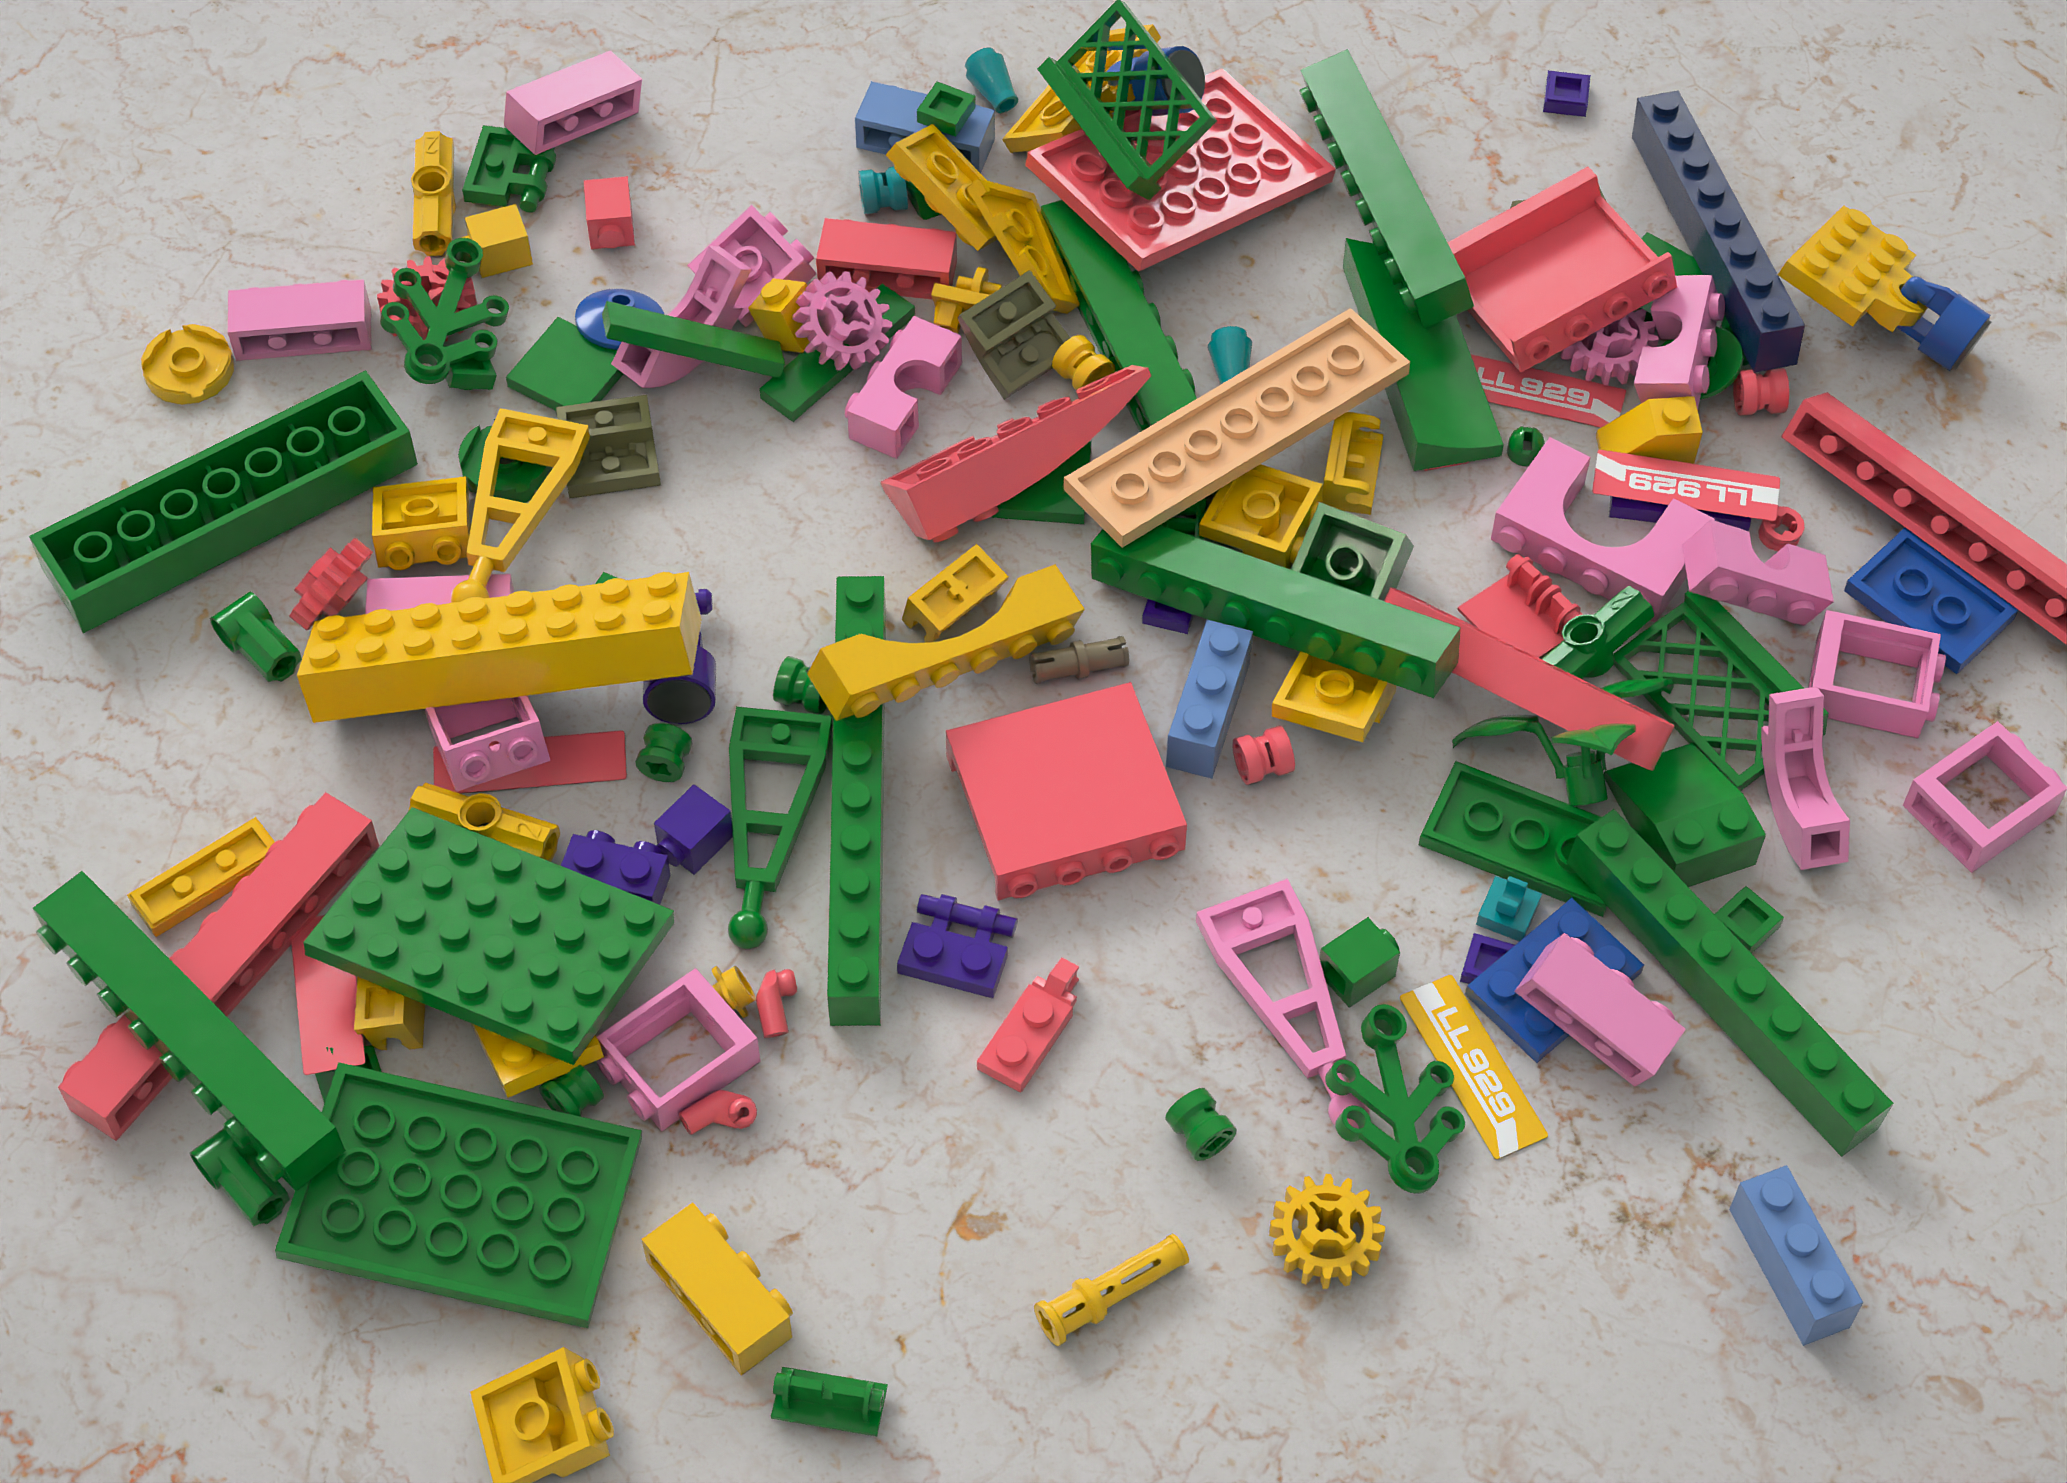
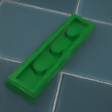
[759,283,915,422]
[602,301,785,378]

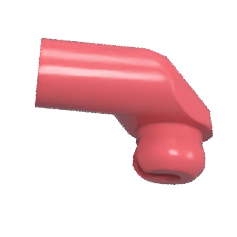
[756,969,797,1038]
[678,1090,757,1135]

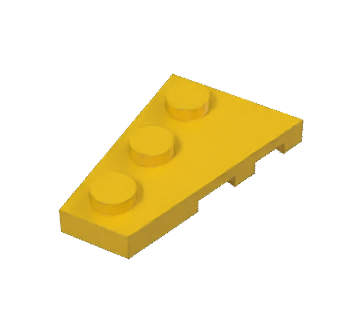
[966,178,1080,314]

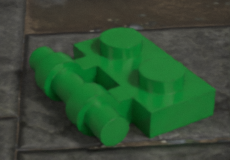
[462,125,557,213]

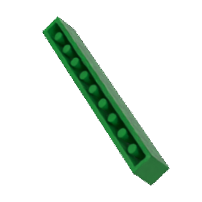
[827,576,886,1026]

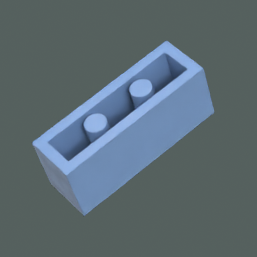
[855,81,995,173]
[1166,620,1253,779]
[1729,1165,1863,1346]

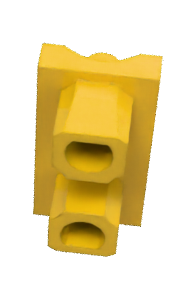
[931,267,1002,334]

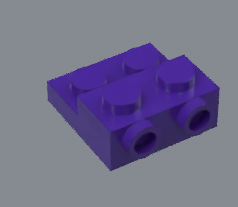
[561,830,671,905]

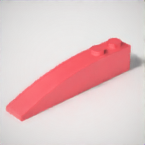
[880,365,1151,543]

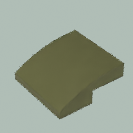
[958,270,1070,400]
[556,394,661,499]

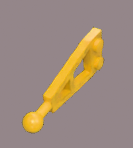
[451,408,590,603]

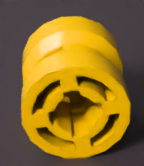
[1052,335,1115,391]

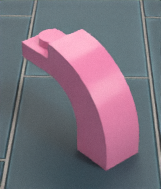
[611,246,751,388]
[1761,686,1850,870]

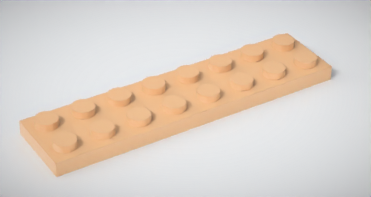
[1064,308,1410,548]

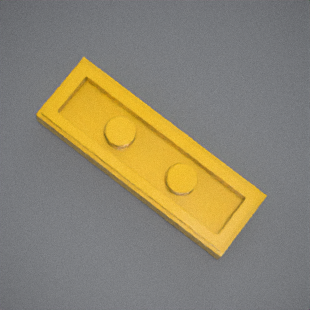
[127,817,275,937]

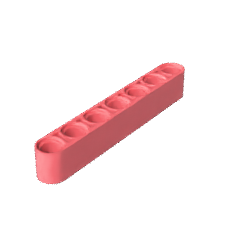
[1384,587,1675,771]

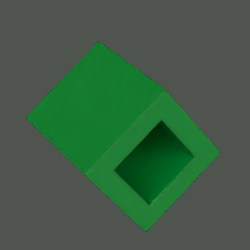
[1319,917,1400,1008]

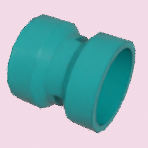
[858,167,908,214]

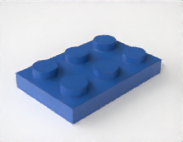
[1844,528,2018,674]
[1464,898,1644,1063]

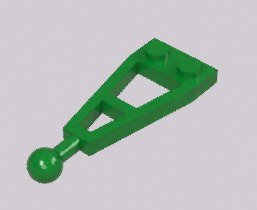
[728,706,833,949]

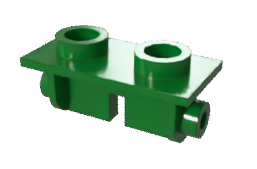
[771,1367,888,1437]

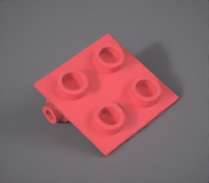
[1457,554,1583,659]

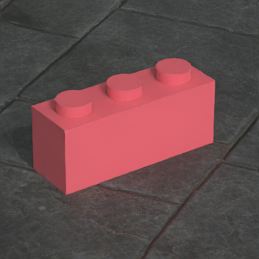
[816,218,957,300]

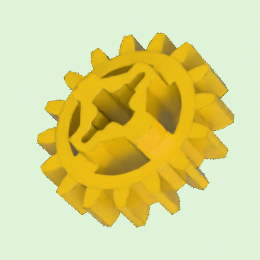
[1269,1174,1385,1289]

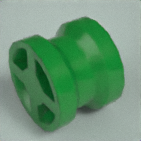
[635,723,693,782]
[539,1064,604,1116]

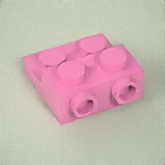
[687,205,817,327]

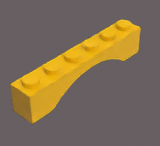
[807,564,1085,721]

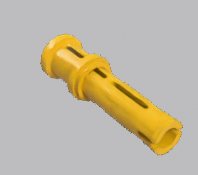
[1034,1233,1189,1346]

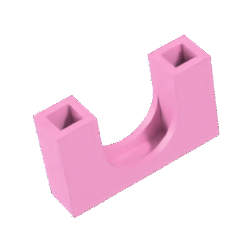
[1491,437,1715,623]

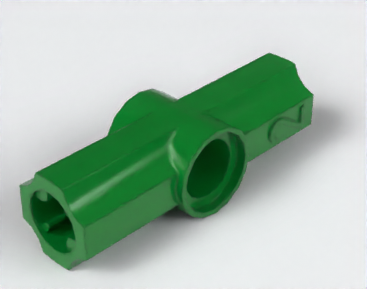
[1542,586,1654,679]

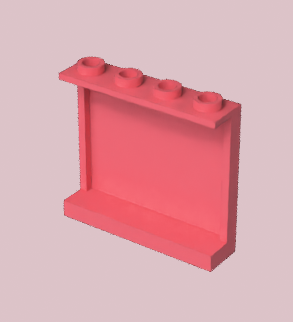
[1447,166,1677,373]
[946,682,1187,900]

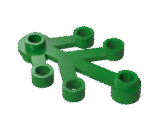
[380,238,509,384]
[1325,1004,1465,1194]

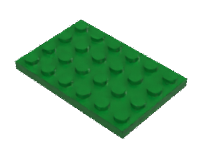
[303,807,674,1065]
[275,1062,642,1329]

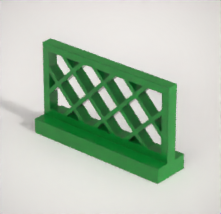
[1037,0,1217,200]
[1613,591,1828,791]

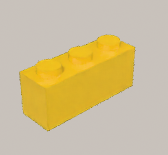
[641,1202,793,1376]

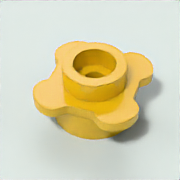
[711,966,756,1018]

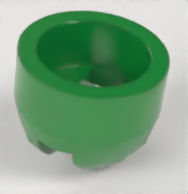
[1507,426,1545,466]

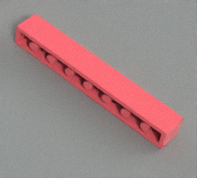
[1781,392,2067,645]
[58,792,379,1141]

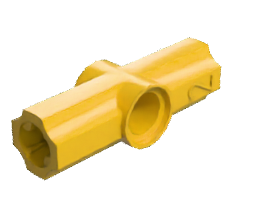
[411,131,456,256]
[409,782,560,862]

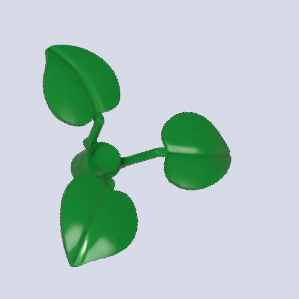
[1452,678,1674,806]

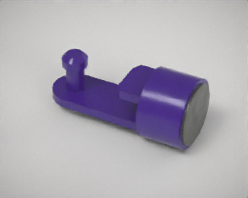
[643,589,716,724]

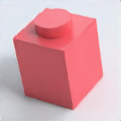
[584,176,635,249]

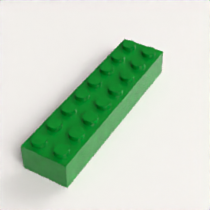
[29,370,418,633]

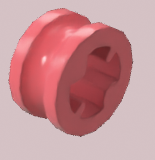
[1758,506,1805,551]

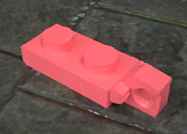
[977,957,1079,1093]

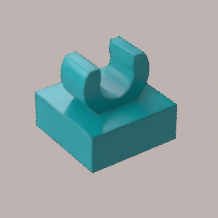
[1476,876,1542,941]

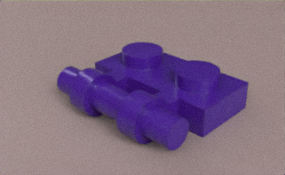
[897,894,1018,998]

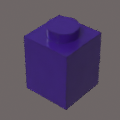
[654,784,733,875]

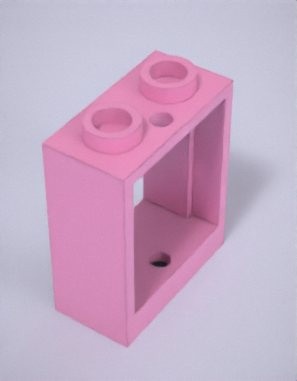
[1808,610,1946,738]
[425,696,550,792]
[1903,721,2067,873]
[596,968,760,1131]

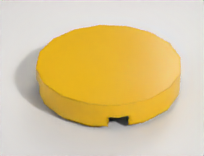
[141,324,234,405]

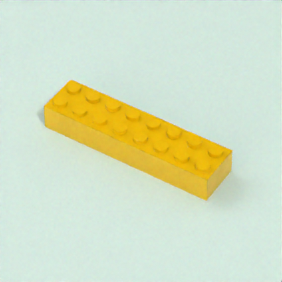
[297,572,702,723]

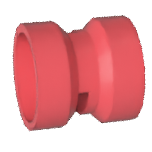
[1733,368,1789,416]
[1232,725,1295,785]

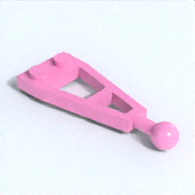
[1196,878,1370,1129]

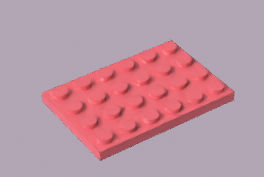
[1025,69,1336,271]

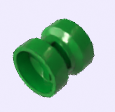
[773,656,827,715]
[1165,1088,1237,1161]

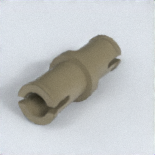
[1029,636,1129,684]

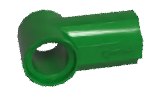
[210,591,302,682]
[189,1128,290,1227]

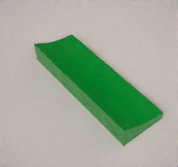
[1343,238,1504,471]

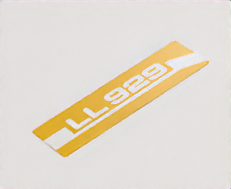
[1400,975,1548,1159]

